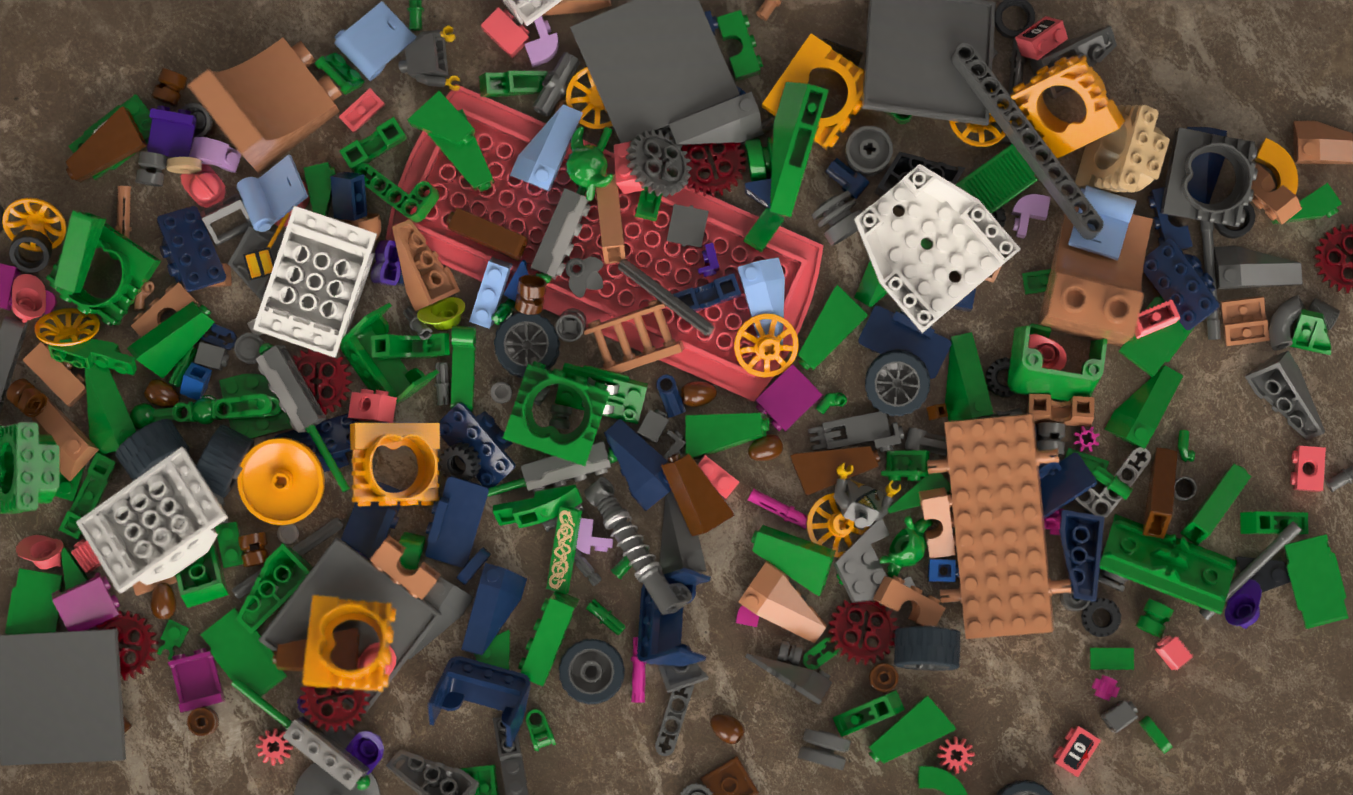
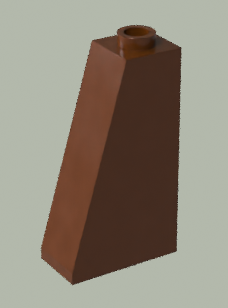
[66,106,148,183]
[446,208,528,262]
[790,446,881,497]
[1142,447,1178,539]
[661,453,735,536]
[273,628,361,671]

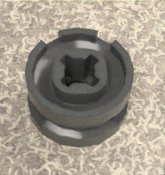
[234,333,265,364]
[1098,569,1129,592]

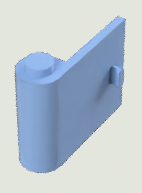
[334,1,416,81]
[237,154,308,232]
[1068,185,1136,260]

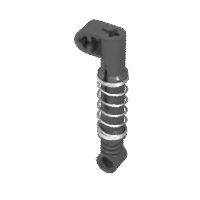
[584,477,692,615]

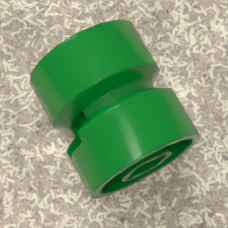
[1135,599,1174,638]

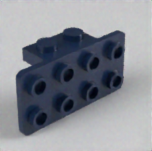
[157,206,226,292]
[1143,239,1220,330]
[858,305,952,379]
[438,402,516,488]
[274,413,359,472]
[1039,453,1097,519]
[425,476,489,568]
[341,480,402,559]

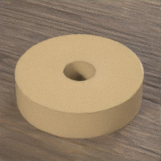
[167,157,202,174]

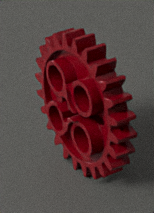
[681,142,746,197]
[1313,224,1353,294]
[293,348,353,415]
[828,599,899,666]
[96,610,159,681]
[299,686,371,732]

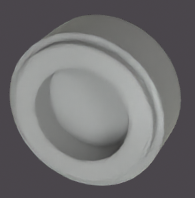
[490,382,512,404]
[277,524,299,544]

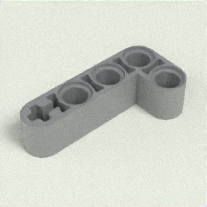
[1074,447,1151,518]

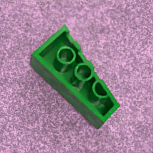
[518,592,580,686]

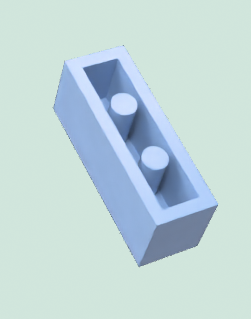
[469,257,513,329]

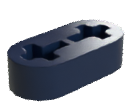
[201,324,238,350]
[457,547,491,585]

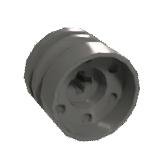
[811,191,863,246]

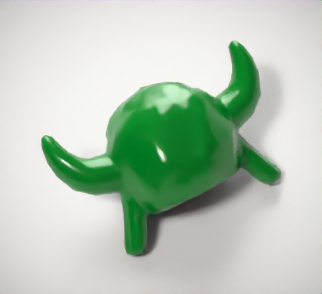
[566,126,613,201]
[879,516,933,578]

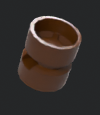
[151,68,188,106]
[515,275,547,315]
[7,378,47,417]
[238,532,270,568]
[869,663,899,692]
[187,708,219,736]

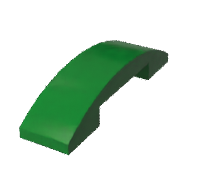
[59,452,116,539]

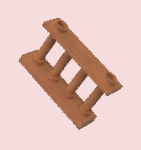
[584,299,684,373]

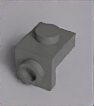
[873,422,904,452]
[663,430,686,461]
[322,724,357,749]

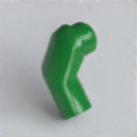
[1178,430,1195,462]

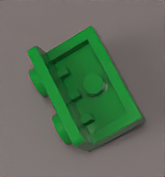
[881,450,930,481]

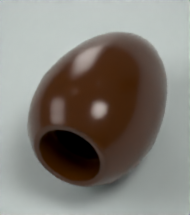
[144,379,180,408]
[681,381,717,407]
[748,434,783,461]
[150,583,176,619]
[710,714,745,744]

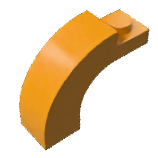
[1254,138,1298,195]

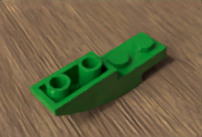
[48,338,137,376]
[493,484,582,528]

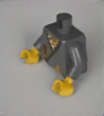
[398,26,460,91]
[834,463,901,528]

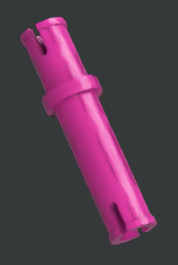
[748,488,807,529]
[631,637,646,703]

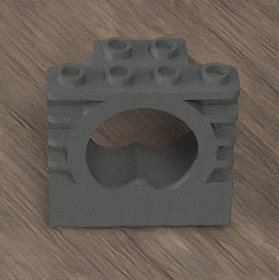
[1160,128,1258,227]

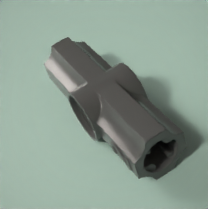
[532,52,580,116]

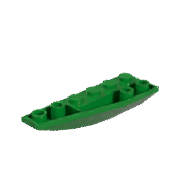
[770,82,829,218]

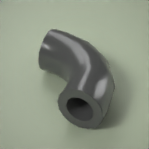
[1268,295,1306,350]

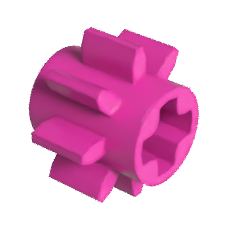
[1073,426,1100,452]
[1044,508,1064,535]
[1092,675,1120,701]

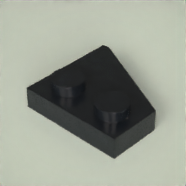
[1235,556,1291,592]

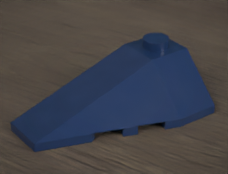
[1186,127,1227,204]
[604,419,671,511]
[1059,510,1104,602]
[461,563,527,656]

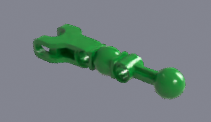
[130,394,282,430]

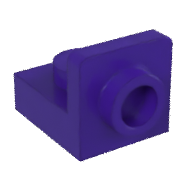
[698,243,720,277]

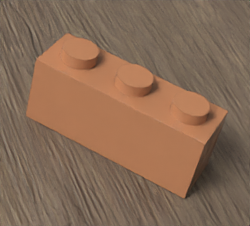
[23,342,86,407]

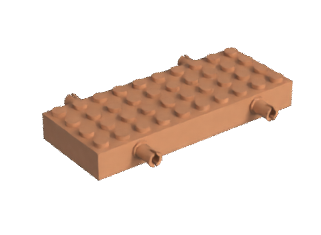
[927,413,1072,639]

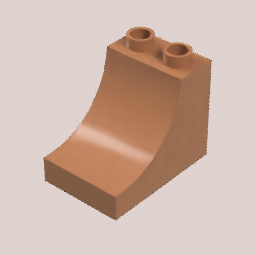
[188,38,342,174]
[1038,206,1153,347]

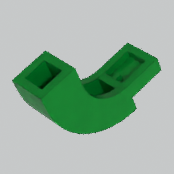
[371,333,450,359]
[918,766,968,795]

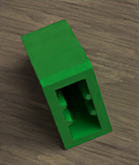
[407,91,475,146]

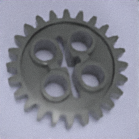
[626,129,692,197]

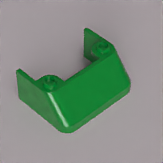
[340,302,439,406]
[1008,326,1108,402]

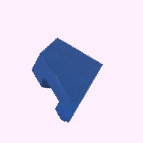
[503,260,529,301]

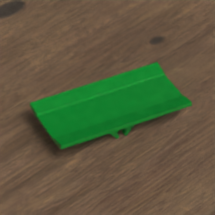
[1100,514,1237,615]

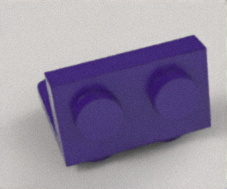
[147,106,197,157]

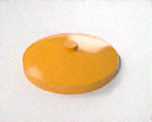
[237,438,325,525]

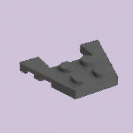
[228,226,284,301]
[833,519,916,603]

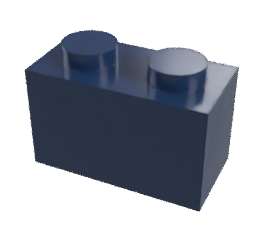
[330,171,367,221]

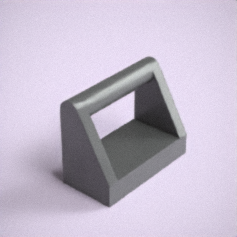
[200,193,253,246]

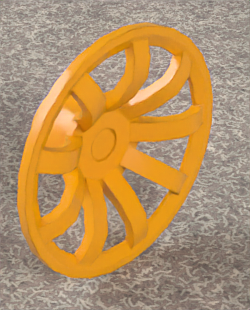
[566,67,612,129]
[949,89,1012,147]
[2,198,67,252]
[35,308,100,346]
[734,313,799,377]
[806,493,869,558]

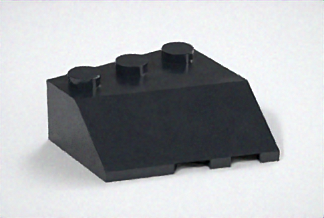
[874,151,965,211]

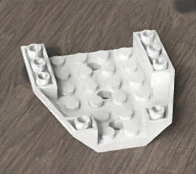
[854,164,1020,333]

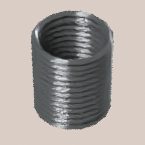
[1308,298,1340,331]
[1174,476,1197,501]

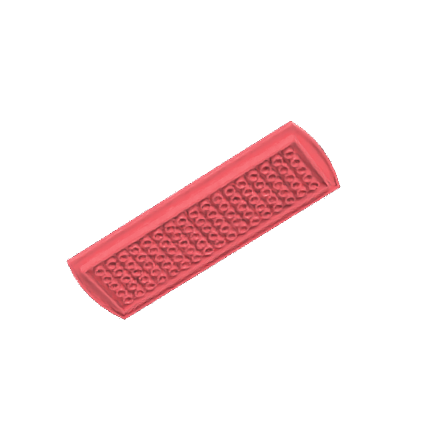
[386,84,824,402]

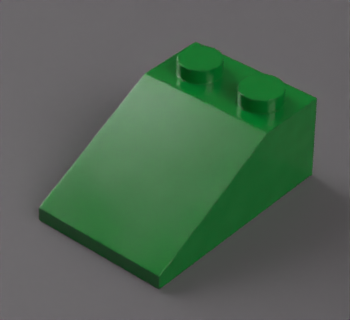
[176,542,229,608]

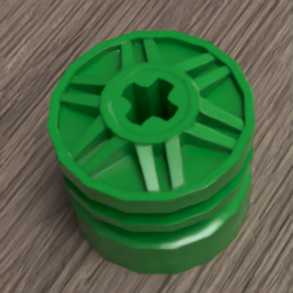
[745,136,773,182]

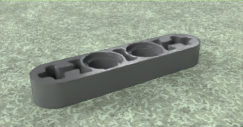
[655,684,694,756]

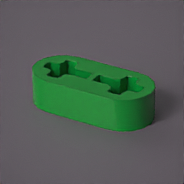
[803,637,839,670]
[1139,715,1173,754]

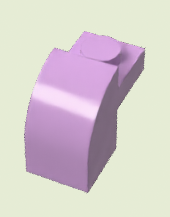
[525,16,559,68]
[189,137,241,172]
[1011,194,1051,238]
[576,518,613,555]

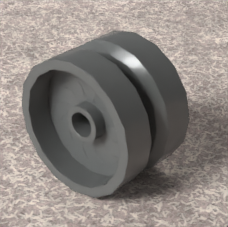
[845,126,893,177]
[798,728,851,770]

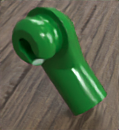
[815,392,847,415]

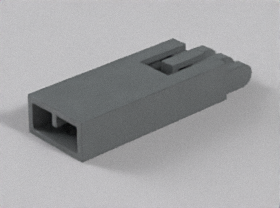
[808,412,891,450]

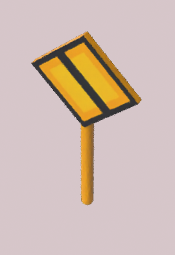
[243,213,289,281]

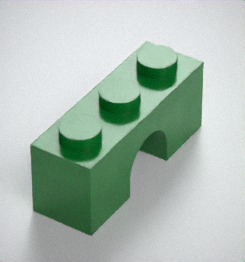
[716,10,763,81]
[339,117,407,172]

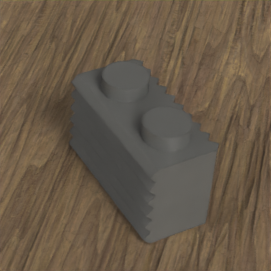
[1100,701,1138,733]

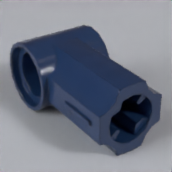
[825,158,870,200]
[656,375,686,418]

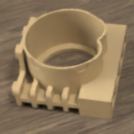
[1075,105,1170,192]

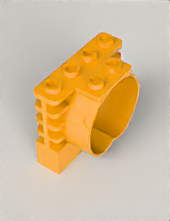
[762,34,864,150]
[1010,55,1125,158]
[350,423,440,506]
[303,595,396,692]

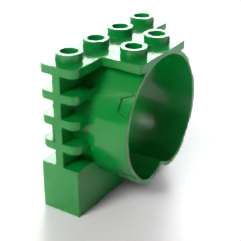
[46,213,161,326]
[503,361,611,466]
[0,422,60,514]

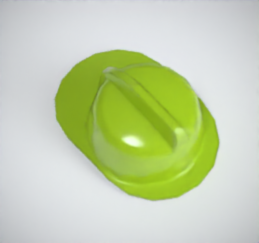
[417,297,465,330]

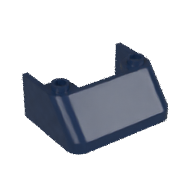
[637,568,711,666]
[428,656,530,747]

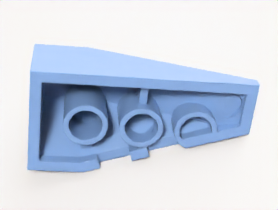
[510,105,583,192]
[737,257,785,345]

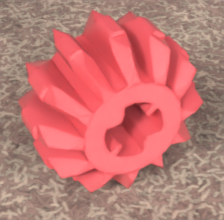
[256,728,293,765]
[937,736,975,774]

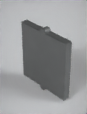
[667,204,709,248]

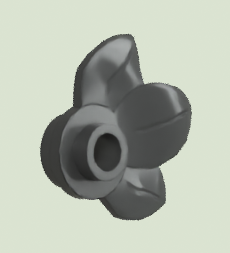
[566,257,604,298]

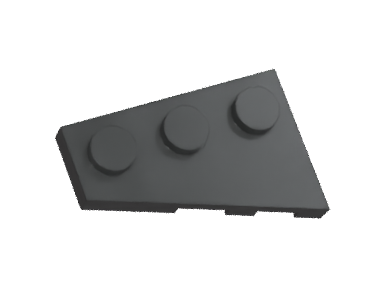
[658,643,709,693]

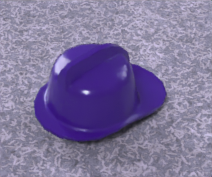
[1224,579,1262,629]
[345,731,384,775]

